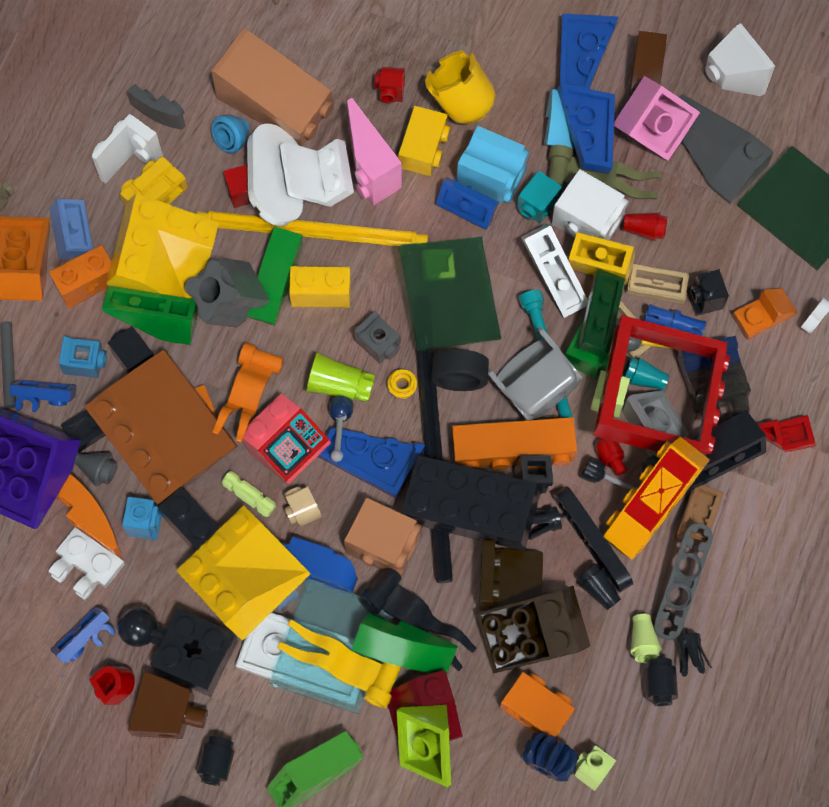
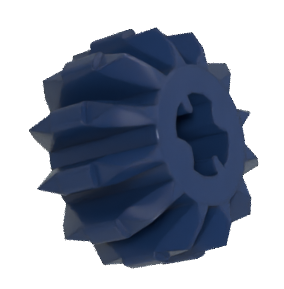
[522,733,579,782]

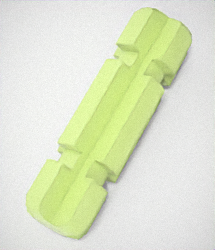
[222,471,276,517]

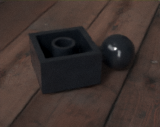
[117,607,238,697]

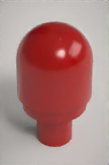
[596,438,627,476]

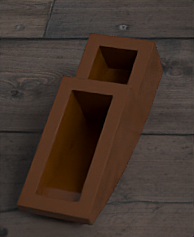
[629,31,667,99]

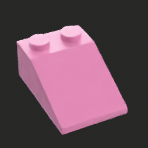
[347,98,402,206]

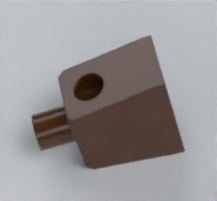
[128,671,208,739]

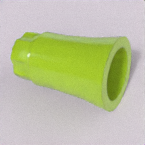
[306,352,375,402]

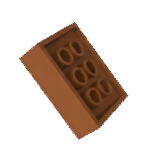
[84,349,238,505]

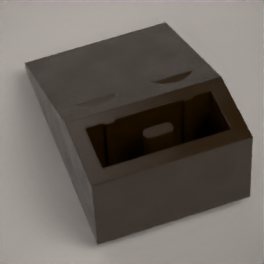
[476,586,591,674]

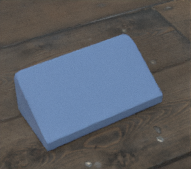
[50,198,93,259]

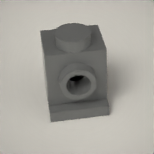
[354,311,401,364]

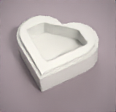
[801,298,829,333]

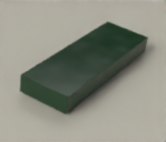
[578,269,625,358]

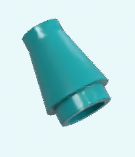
[623,357,669,391]

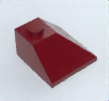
[388,670,463,741]

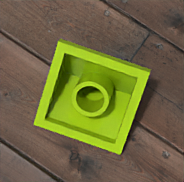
[397,705,451,787]

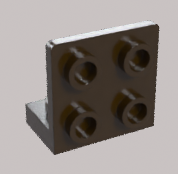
[479,540,543,610]

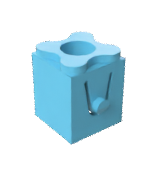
[457,126,530,204]

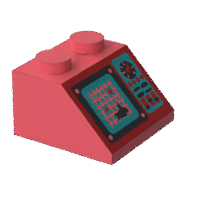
[242,393,331,485]

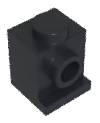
[687,269,729,316]
[514,455,553,495]

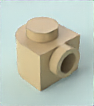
[284,487,322,527]

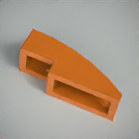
[56,474,122,557]

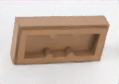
[676,485,724,545]

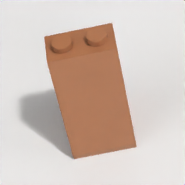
[212,28,334,146]

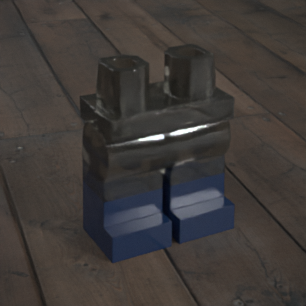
[676,336,751,421]

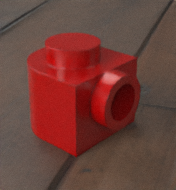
[375,67,405,103]
[89,666,135,705]

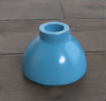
[211,114,250,154]

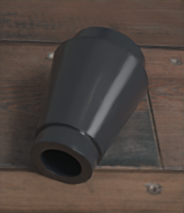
[578,563,621,610]

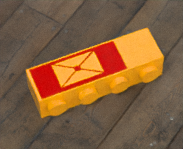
[604,437,710,560]

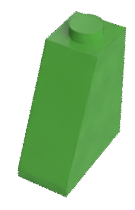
[266,731,364,807]

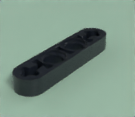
[553,486,633,593]

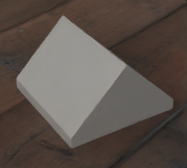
[623,390,692,457]

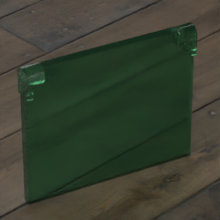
[737,146,829,271]
[398,237,501,351]

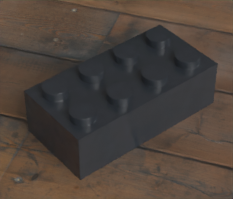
[401,455,541,551]

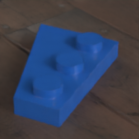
[559,14,618,89]

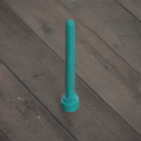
[519,290,573,418]

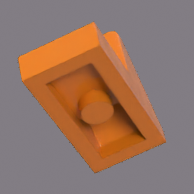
[732,288,798,340]

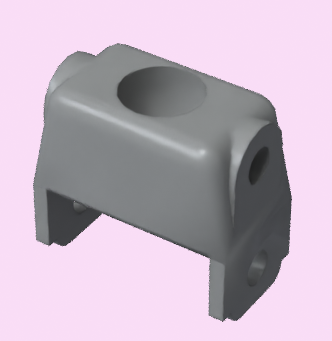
[488,327,583,421]

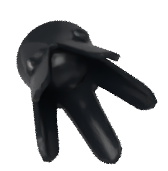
[528,506,567,540]
[676,627,712,677]

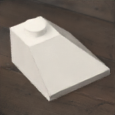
[705,23,775,96]

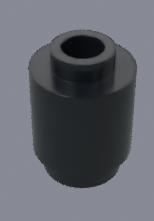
[644,658,678,707]
[196,736,235,786]

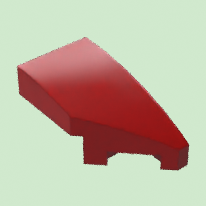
[758,415,816,453]

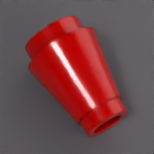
[623,212,667,241]

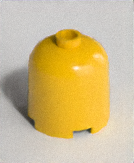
[425,50,496,124]

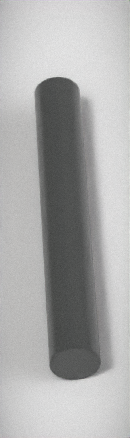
[0,322,16,409]

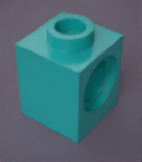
[517,171,563,224]

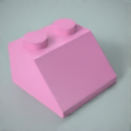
[614,76,700,161]

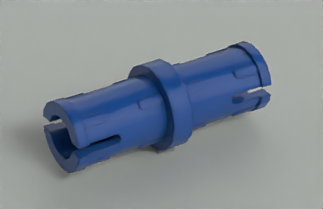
[644,304,706,336]

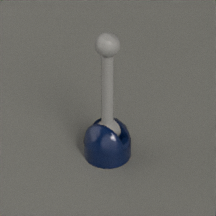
[329,396,354,462]

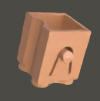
[344,497,422,577]

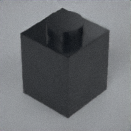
[108,326,154,374]

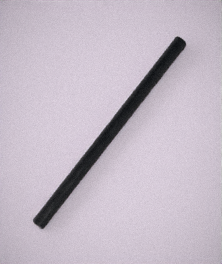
[413,296,453,583]

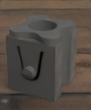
[185,257,270,328]

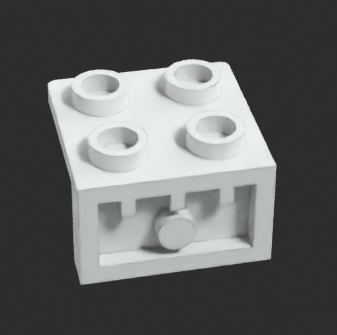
[92,114,163,184]
[280,139,354,207]

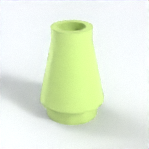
[630,614,662,663]

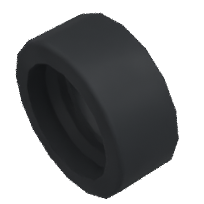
[432,349,489,391]

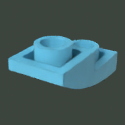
[543,89,574,150]

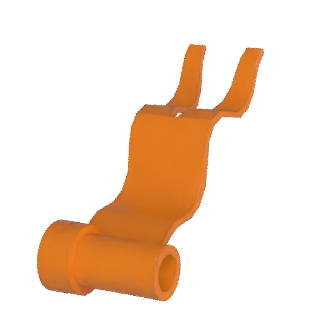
[212,342,284,443]

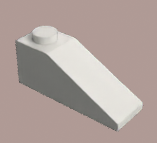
[521,224,588,318]

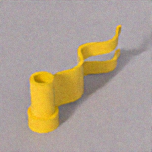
[277,619,401,709]

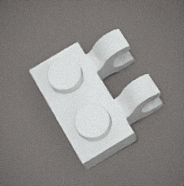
[49,527,125,601]

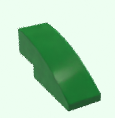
[247,227,304,326]
[352,613,458,674]

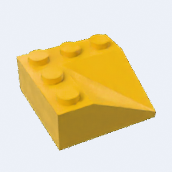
[106,193,219,299]
[176,505,311,641]

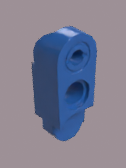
[280,536,358,594]

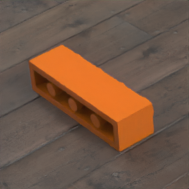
[452,417,577,470]

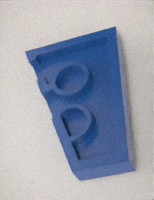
[557,83,615,174]
[317,428,425,499]

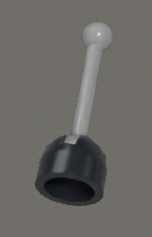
[581,456,638,491]

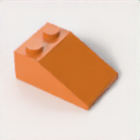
[0,216,50,301]

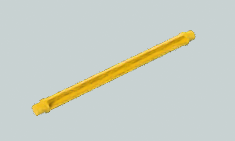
[197,210,428,249]

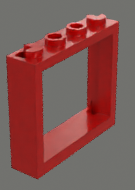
[593,315,730,456]

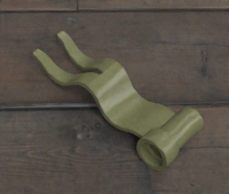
[548,145,661,199]

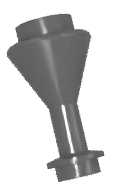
[74,452,118,486]

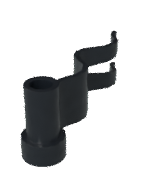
[359,568,477,671]

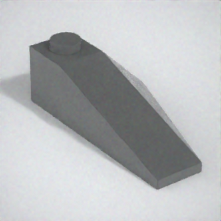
[679,94,773,204]

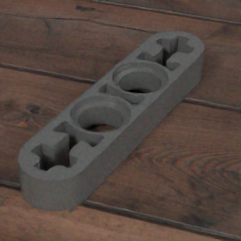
[654,523,713,640]

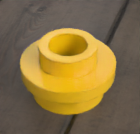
[387,369,417,399]

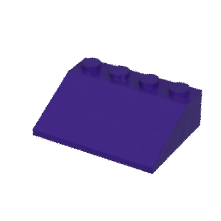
[0,407,81,529]

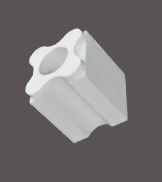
[552,169,629,240]

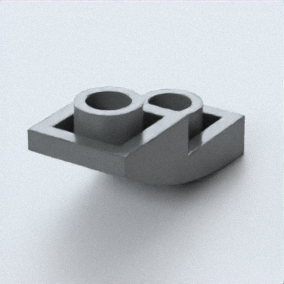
[127,84,185,130]

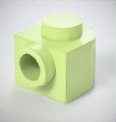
[574,745,616,791]

